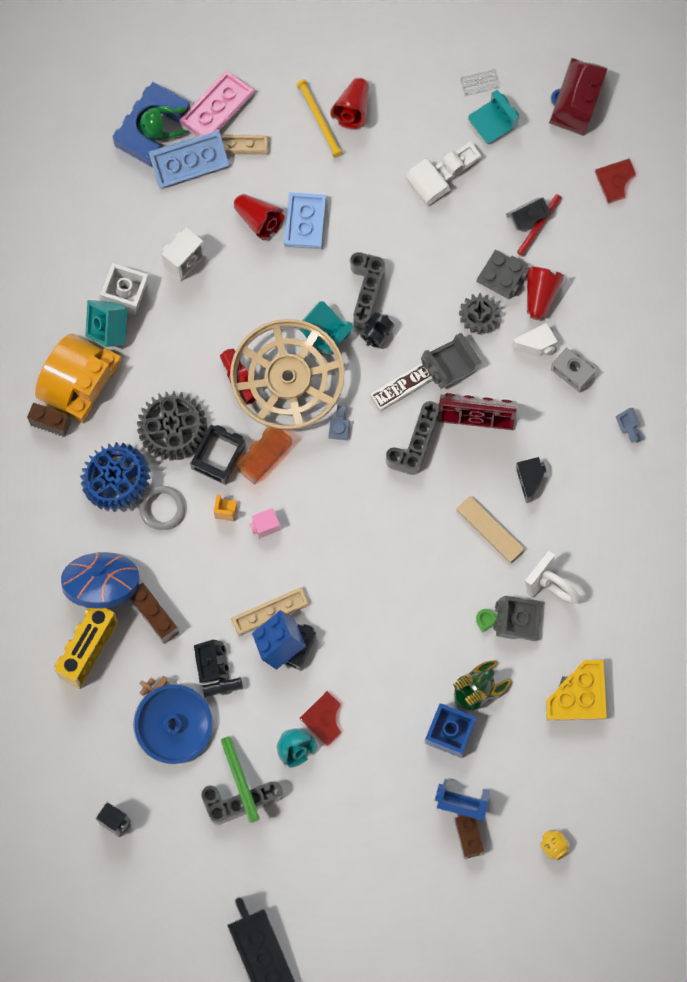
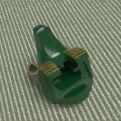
[453,660,512,710]

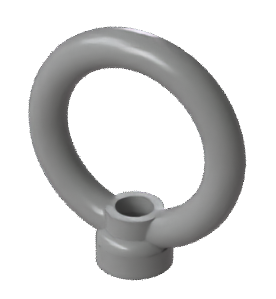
[137,486,185,530]

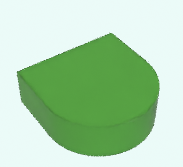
[476,609,497,633]

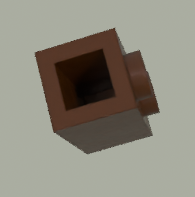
[454,814,484,859]

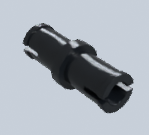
[202,677,243,697]

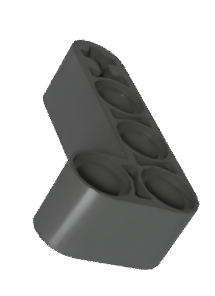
[350,252,385,330]
[386,401,439,475]
[201,781,283,825]

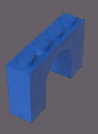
[113,82,190,167]

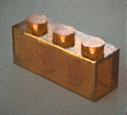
[236,427,292,485]

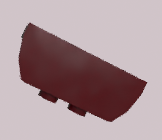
[549,58,608,136]

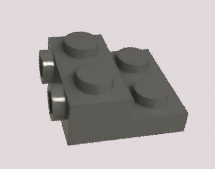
[476,249,528,299]
[493,595,541,641]

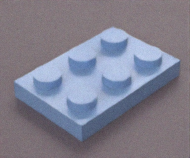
[284,192,326,249]

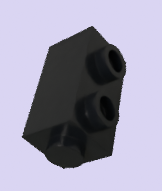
[285,624,316,671]

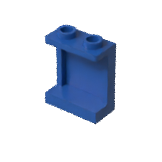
[434,779,491,821]

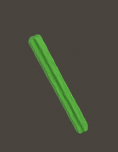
[221,736,259,823]

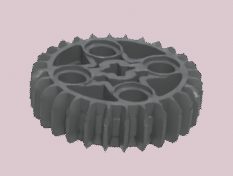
[137,391,207,461]

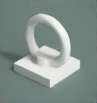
[525,551,579,604]

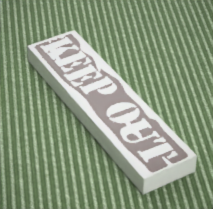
[370,363,432,411]

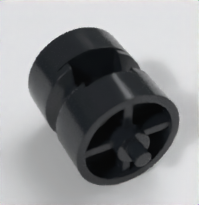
[360,312,395,348]

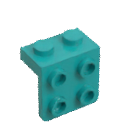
[468,89,519,144]
[298,301,354,354]

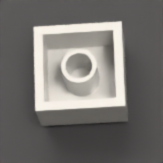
[161,227,205,281]
[100,263,148,316]

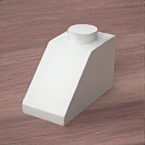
[512,323,558,356]

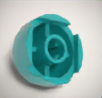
[277,728,317,767]

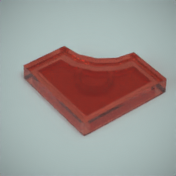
[595,158,636,204]
[299,691,341,747]

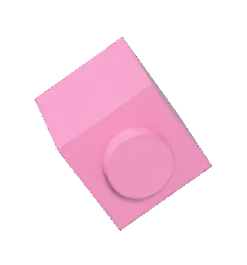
[250,508,281,538]

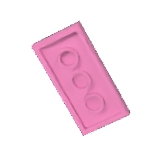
[180,71,255,136]

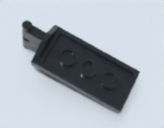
[227,898,295,982]

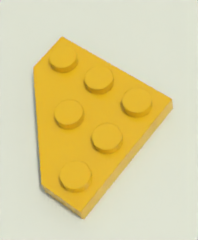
[546,660,607,721]

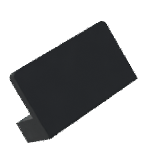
[506,197,551,230]

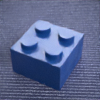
[252,609,306,670]
[425,703,477,758]

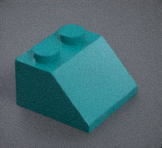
[85,300,128,347]

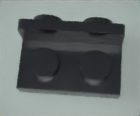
[194,639,229,684]

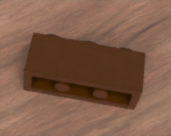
[129,582,179,644]

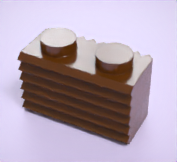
[27,402,71,437]

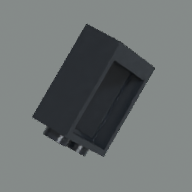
[190,424,246,485]

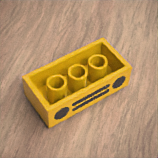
[54,608,119,689]

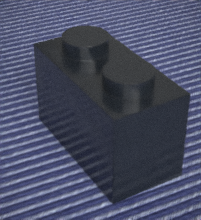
[95,802,131,837]

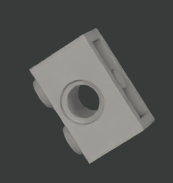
[550,347,596,393]

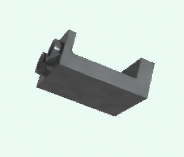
[421,332,482,389]

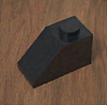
[516,457,546,503]

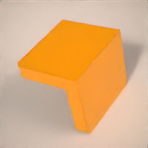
[214,494,237,521]

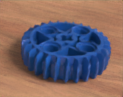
[80,442,151,512]

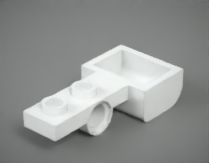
[406,142,481,207]

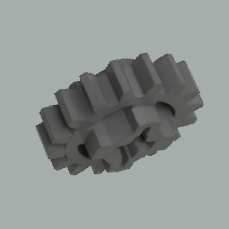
[459,293,500,334]

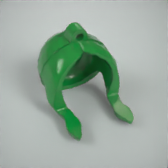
[140,106,188,139]

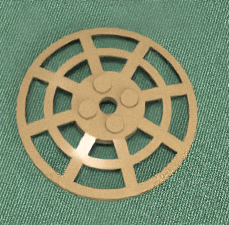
[230,319,345,430]

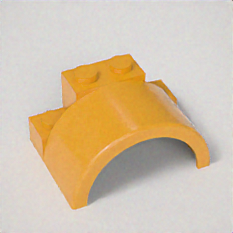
[35,334,122,423]

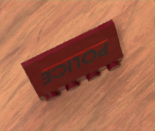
[438,393,517,430]

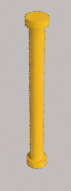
[296,79,343,158]

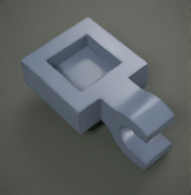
[328,405,349,441]
[615,408,644,443]

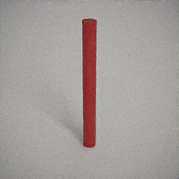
[517,194,562,256]

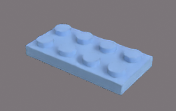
[148,130,230,188]

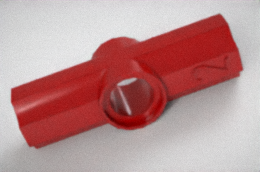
[220,348,256,405]

